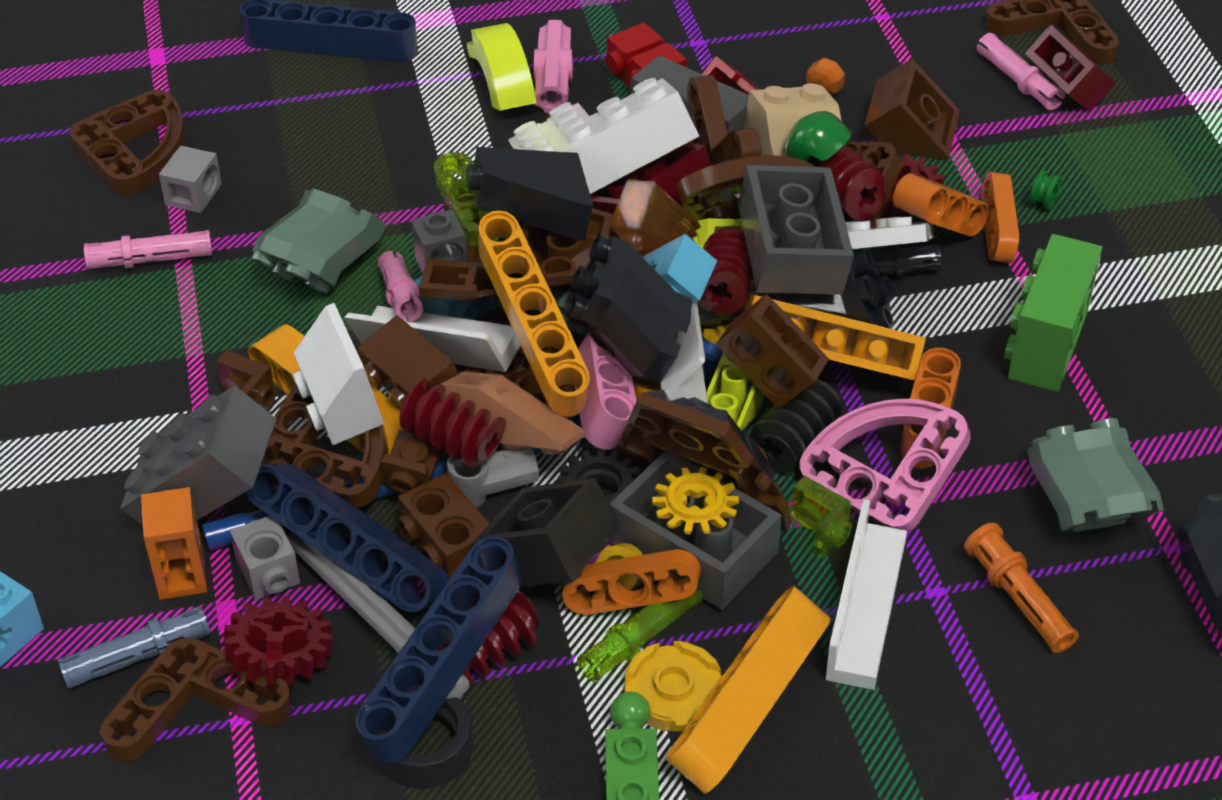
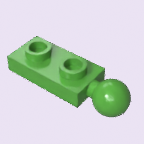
[605,691,659,800]

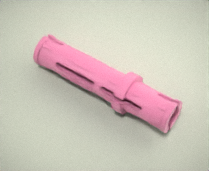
[977,33,1065,111]
[84,230,212,270]
[378,251,423,322]

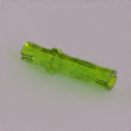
[577,577,703,682]

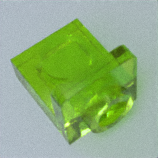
[792,475,852,559]

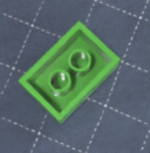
[1004,234,1103,392]

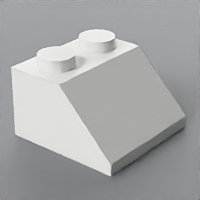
[292,303,384,445]

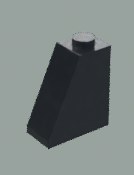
[465,147,593,240]

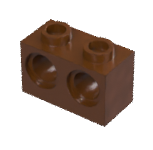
[716,294,829,409]
[396,473,489,578]

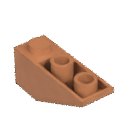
[440,371,585,455]

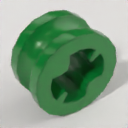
[1029,170,1062,210]

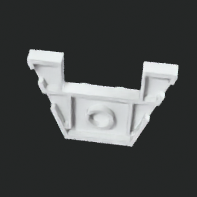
[845,217,934,249]

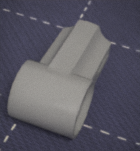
[447,447,539,508]

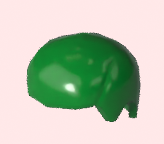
[785,111,852,161]

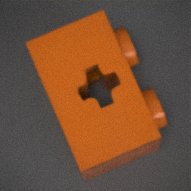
[141,487,208,600]

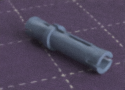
[57,606,211,689]

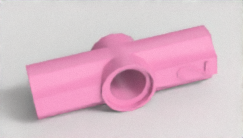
[534,20,573,113]

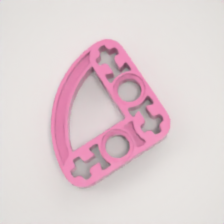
[800,399,971,532]

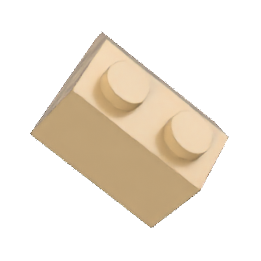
[743,83,846,162]

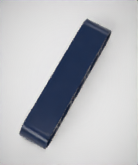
[239,0,418,62]
[246,464,450,612]
[356,536,522,764]

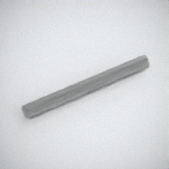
[287,532,470,699]

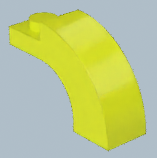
[466,23,537,111]

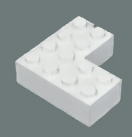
[508,78,699,194]

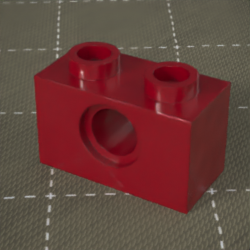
[1025,25,1116,112]

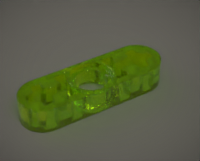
[434,152,500,247]

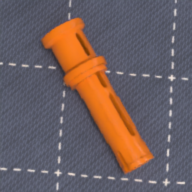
[964,523,1079,653]

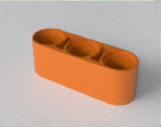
[893,173,989,237]
[900,348,961,469]

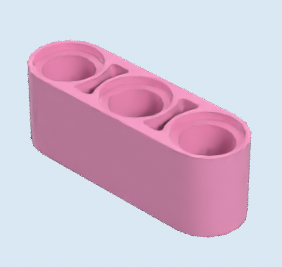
[575,330,637,450]

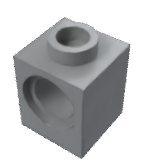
[159,146,222,213]
[230,516,300,600]

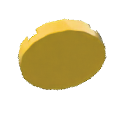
[625,641,722,732]

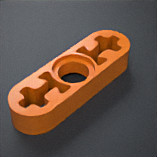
[981,171,1019,264]
[562,549,701,615]

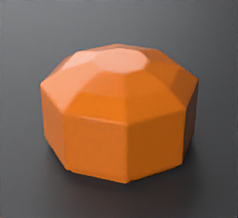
[806,58,845,96]

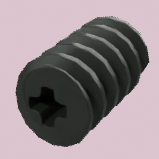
[750,379,843,473]

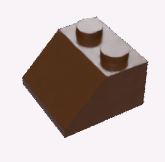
[864,59,960,160]
[357,315,458,410]

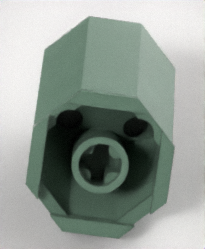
[251,189,386,294]
[1027,418,1164,532]

